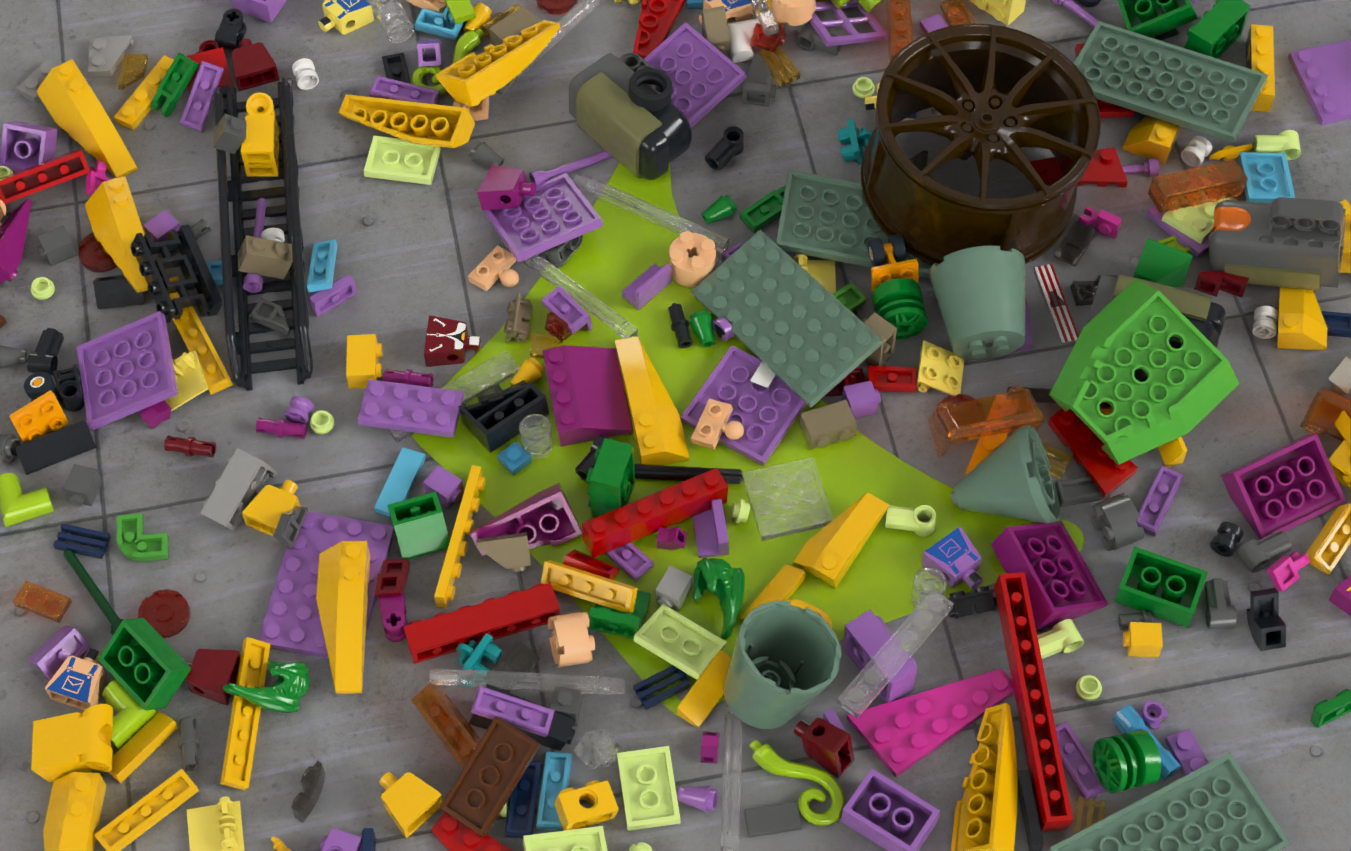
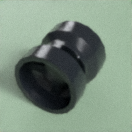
[1210,522,1244,557]

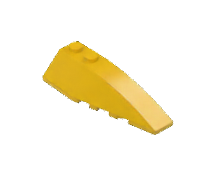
[436,20,560,107]
[36,59,138,178]
[338,94,475,148]
[84,176,148,293]
[614,336,689,465]
[316,541,370,694]
[951,703,1018,851]
[43,772,107,851]

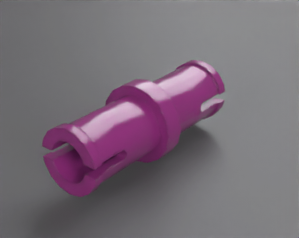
[383,369,434,387]
[256,417,307,439]

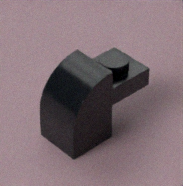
[1247,588,1286,651]

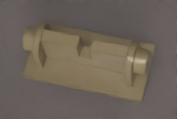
[504,292,532,343]

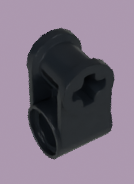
[215,9,247,51]
[53,364,85,412]

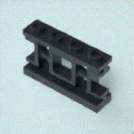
[131,225,223,323]

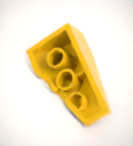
[1122,115,1181,164]
[793,492,889,588]

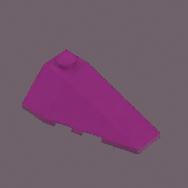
[0,199,32,284]
[470,483,582,555]

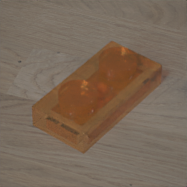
[940,0,976,26]
[13,581,72,623]

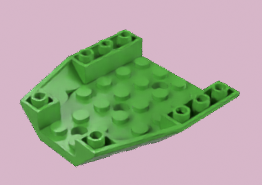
[1049,279,1239,465]

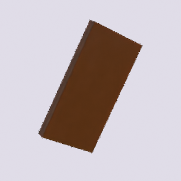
[440,716,542,837]

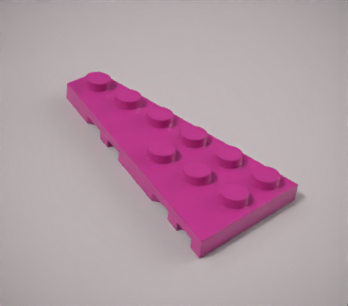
[847,669,1014,778]

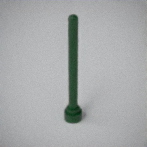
[63,549,123,636]

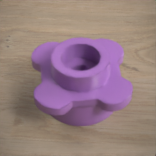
[1138,700,1168,730]

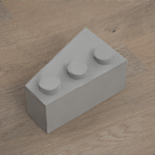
[201,448,278,531]

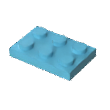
[1238,152,1295,203]

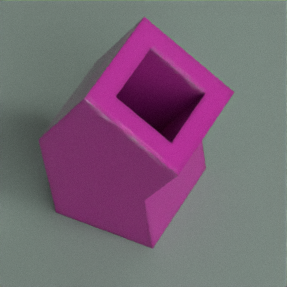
[139,400,171,429]
[657,527,687,550]
[701,731,720,764]

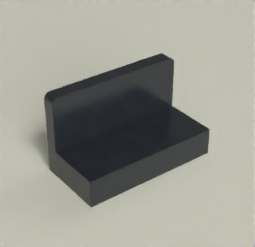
[93,275,145,309]

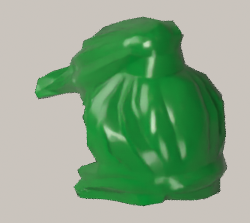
[693,558,745,639]
[223,661,310,713]

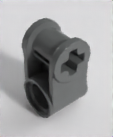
[544,235,583,269]

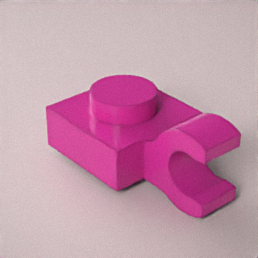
[86,160,111,196]
[1078,206,1122,239]
[1267,551,1310,592]

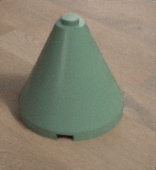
[951,424,1061,524]

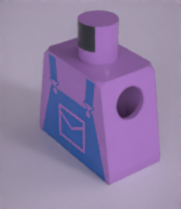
[921,526,983,590]

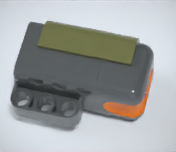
[1209,197,1346,290]

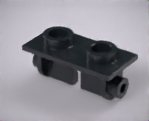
[943,586,998,619]

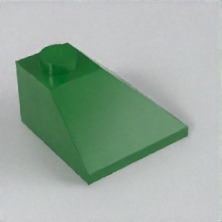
[1133,238,1193,288]

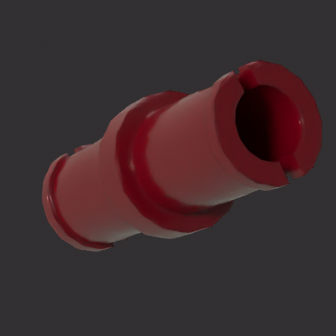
[164,435,216,458]

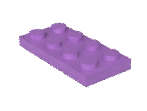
[357,379,464,438]

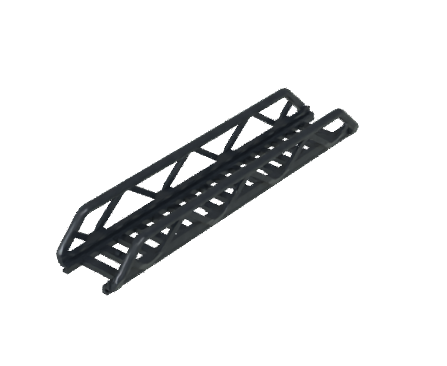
[214,78,313,391]

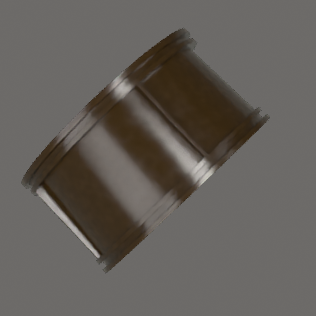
[861,23,1101,265]

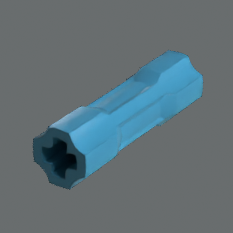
[1112,705,1181,781]

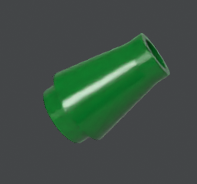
[701,195,737,225]
[689,310,715,348]

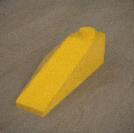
[1277,287,1327,350]

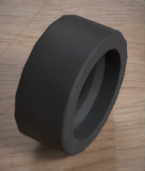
[628,68,672,112]

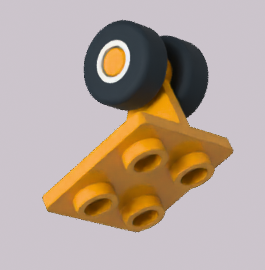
[868,234,919,303]
[9,372,69,444]

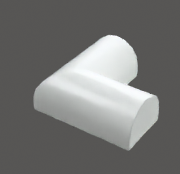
[727,17,771,63]

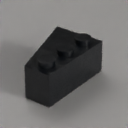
[458,382,549,453]

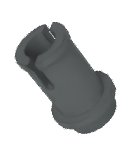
[1118,610,1152,630]

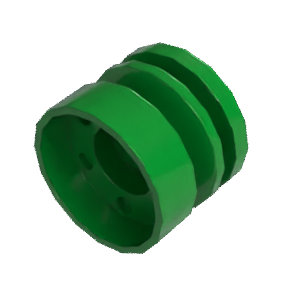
[871,278,928,340]
[1092,729,1161,794]

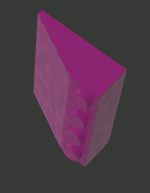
[542,345,633,447]
[1221,433,1347,539]
[991,520,1108,629]

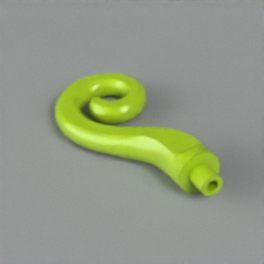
[411,28,484,96]
[749,739,846,826]

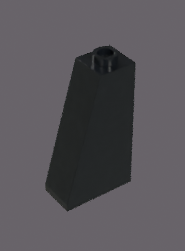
[469,684,576,751]

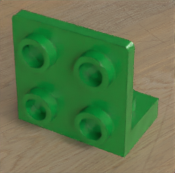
[588,590,651,639]

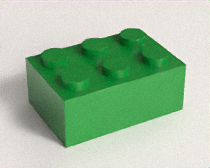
[1117,0,1198,38]
[1183,0,1251,59]
[586,438,635,518]
[1115,546,1208,628]
[98,618,192,711]

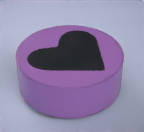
[713,317,734,342]

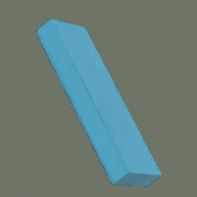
[307,239,338,293]
[374,447,426,517]
[536,751,572,831]

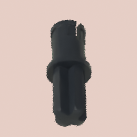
[668,303,693,349]

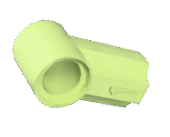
[1253,130,1301,161]
[885,505,936,537]
[1037,619,1084,659]

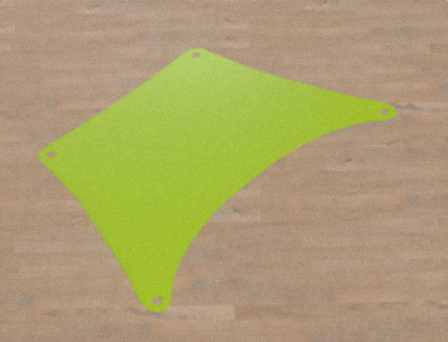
[410,162,1084,715]

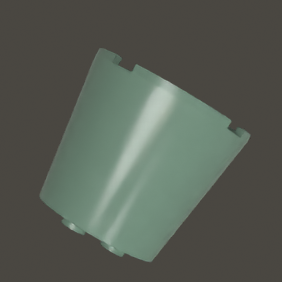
[929,246,1025,360]
[724,601,841,729]

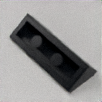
[15,420,96,475]

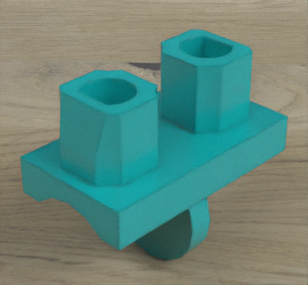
[837,118,873,165]
[456,633,502,684]

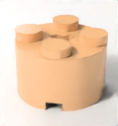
[771,0,816,26]
[669,231,716,288]
[548,612,595,668]

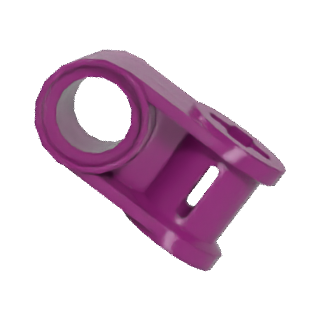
[378,592,407,642]

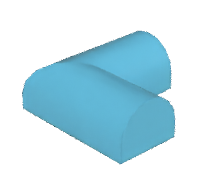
[414,6,465,40]

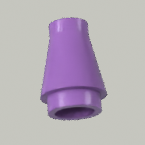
[677,786,718,812]

